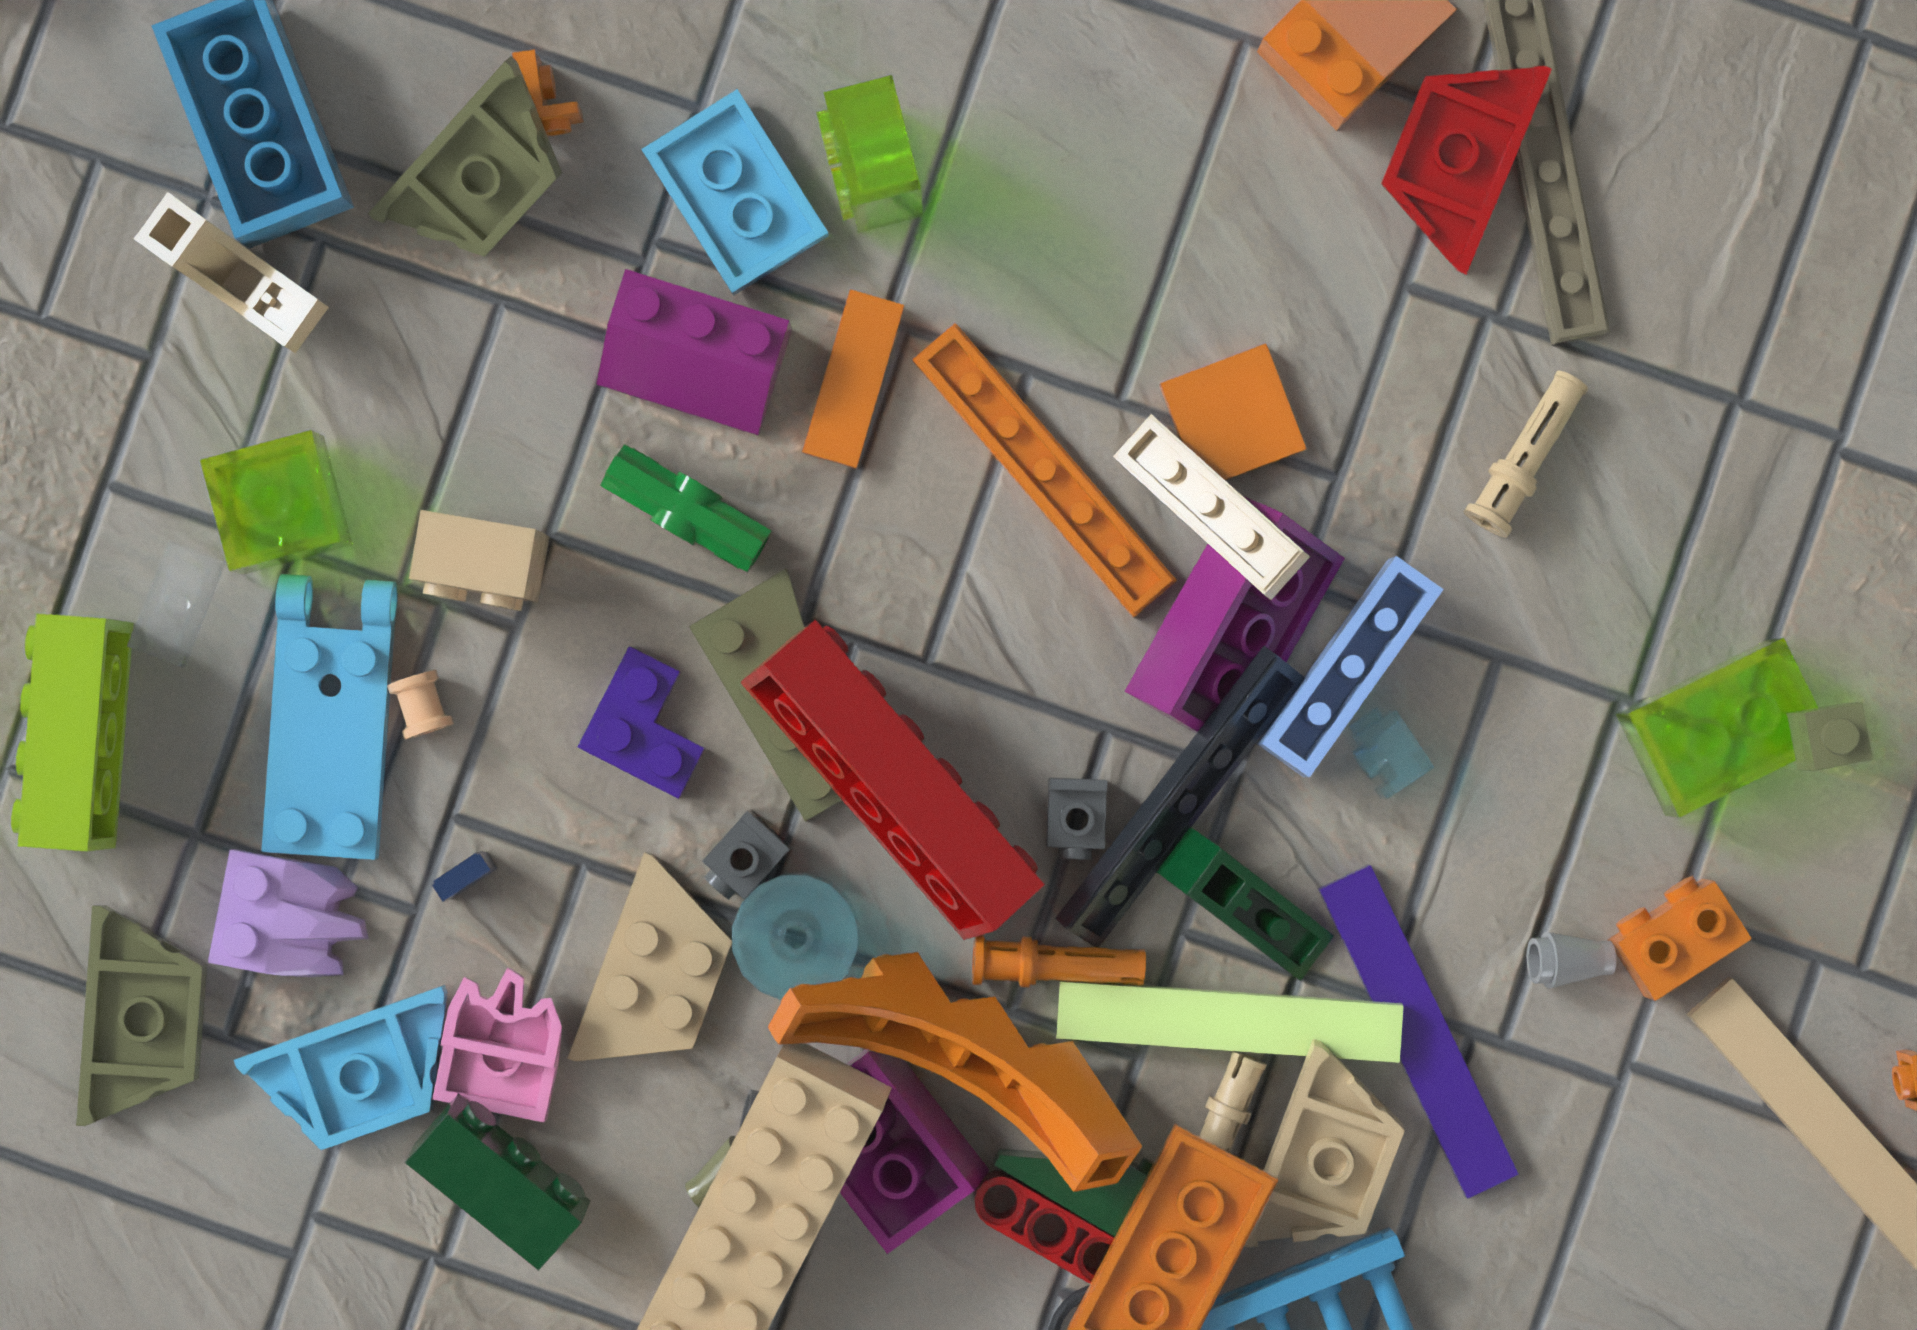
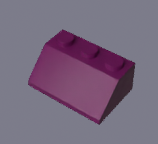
[596,269,793,436]
[840,1049,990,1254]

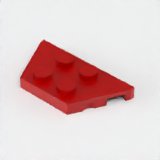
[1381,66,1552,275]

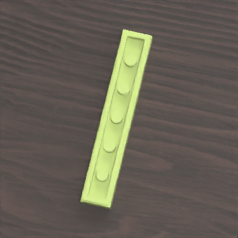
[1056,981,1403,1063]

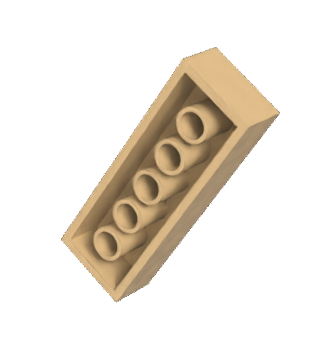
[637,1043,892,1330]

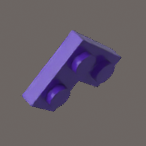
[577,646,706,799]

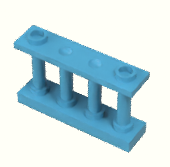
[1200,1227,1414,1330]

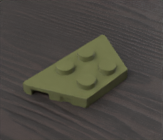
[368,56,562,257]
[76,905,207,1126]

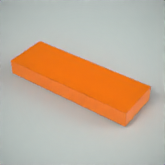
[802,289,905,469]

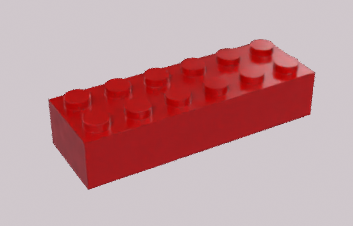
[740,620,1045,940]

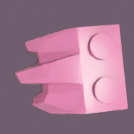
[432,968,562,1123]

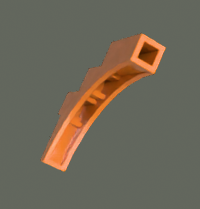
[768,952,1142,1192]

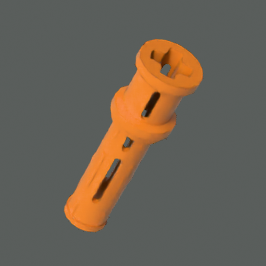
[972,935,1146,988]

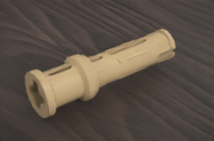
[1463,370,1588,538]

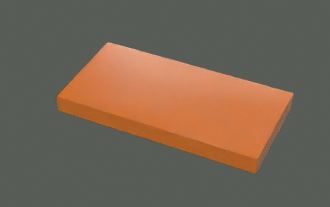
[1067,1124,1279,1330]

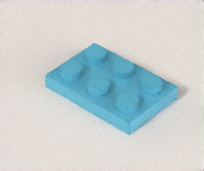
[641,89,829,296]

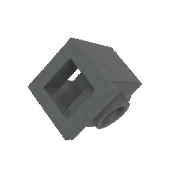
[1046,778,1107,860]
[702,809,792,900]

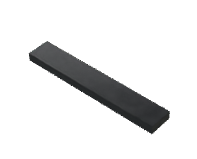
[1055,646,1305,948]

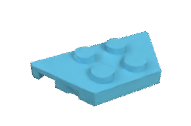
[234,985,448,1150]

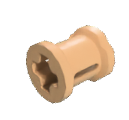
[387,670,454,740]

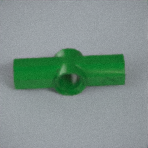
[600,444,772,573]

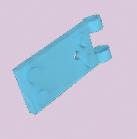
[261,574,398,860]

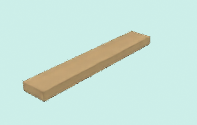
[1686,977,1917,1270]

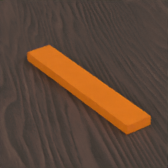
[912,323,1177,618]

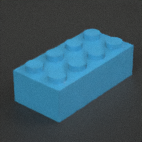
[151,0,354,249]

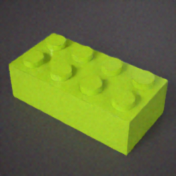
[11,613,134,852]

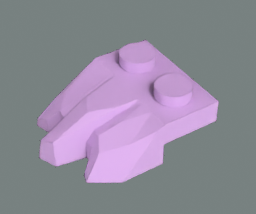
[208,849,369,977]

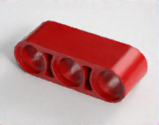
[974,1170,1115,1284]

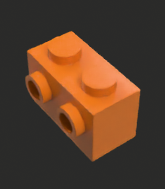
[1607,876,1752,1001]

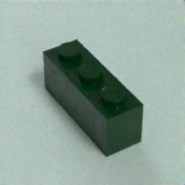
[404,1093,591,1271]

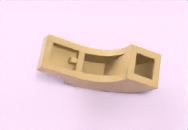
[134,192,329,354]

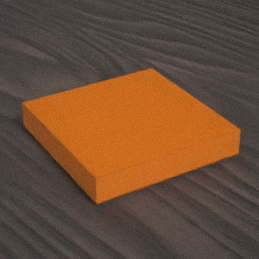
[1159,343,1306,481]

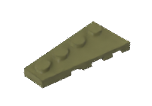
[689,568,842,822]

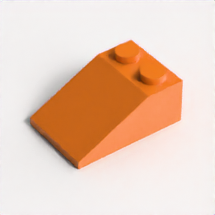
[1257,0,1457,131]

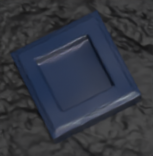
[432,851,498,902]

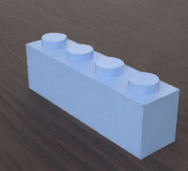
[1256,556,1444,777]

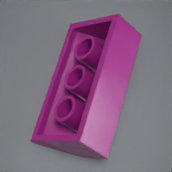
[1124,495,1345,733]

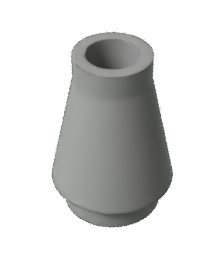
[1527,932,1616,989]

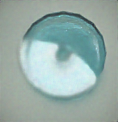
[732,872,860,1000]

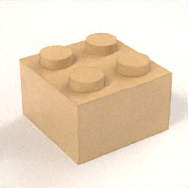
[409,510,549,611]

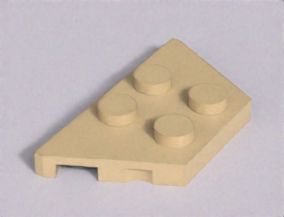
[567,852,734,1061]
[1244,1039,1405,1247]

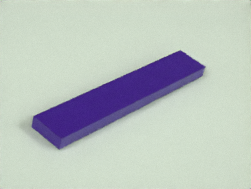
[1318,864,1519,1199]

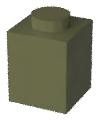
[1787,702,1873,771]

